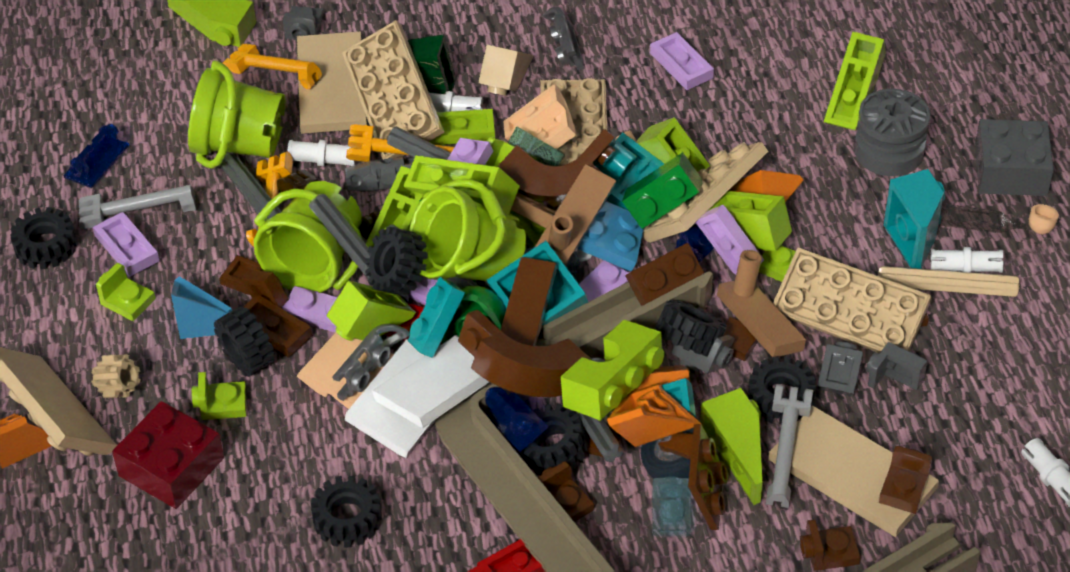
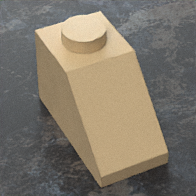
[478,45,533,96]

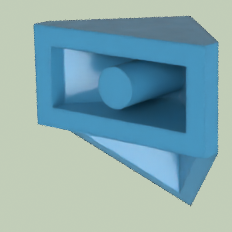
[171,276,232,339]

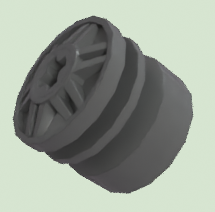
[854,88,931,176]

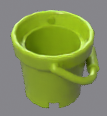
[188,60,286,169]
[409,179,526,281]
[254,181,362,293]

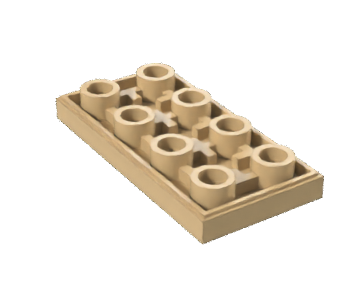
[342,20,444,159]
[297,31,367,134]
[540,78,607,166]
[642,142,768,243]
[773,248,932,353]
[0,347,117,456]
[768,405,939,537]

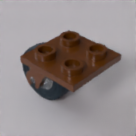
[640,424,728,530]

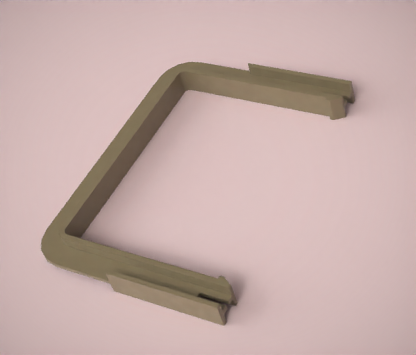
[435,271,980,572]

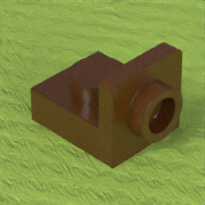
[879,446,932,514]
[537,461,594,522]
[800,519,860,571]

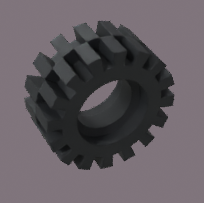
[10,207,77,269]
[365,227,428,296]
[655,299,727,356]
[214,306,275,377]
[748,357,816,424]
[516,404,589,475]
[311,475,382,548]

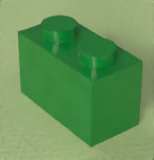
[622,152,702,229]

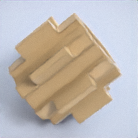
[91,354,140,398]

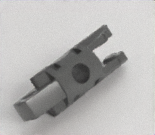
[345,156,414,191]

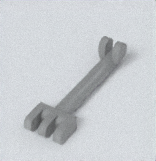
[79,184,196,229]
[766,384,813,508]

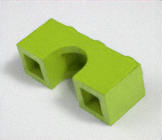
[561,320,664,421]

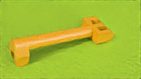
[222,44,322,89]
[346,124,454,162]
[246,151,293,246]

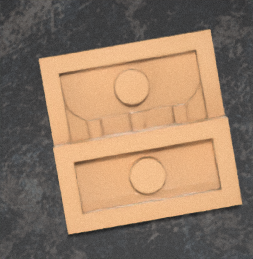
[503,84,576,162]
[297,332,394,409]

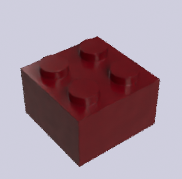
[112,401,224,509]

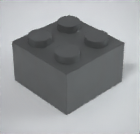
[975,119,1054,196]

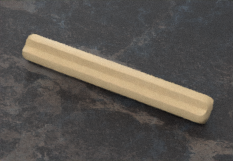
[878,266,1020,297]

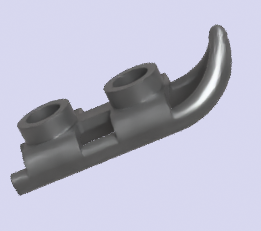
[543,6,585,70]
[332,324,410,401]

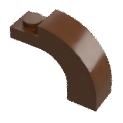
[498,128,616,201]
[458,310,593,397]

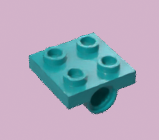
[596,132,664,210]

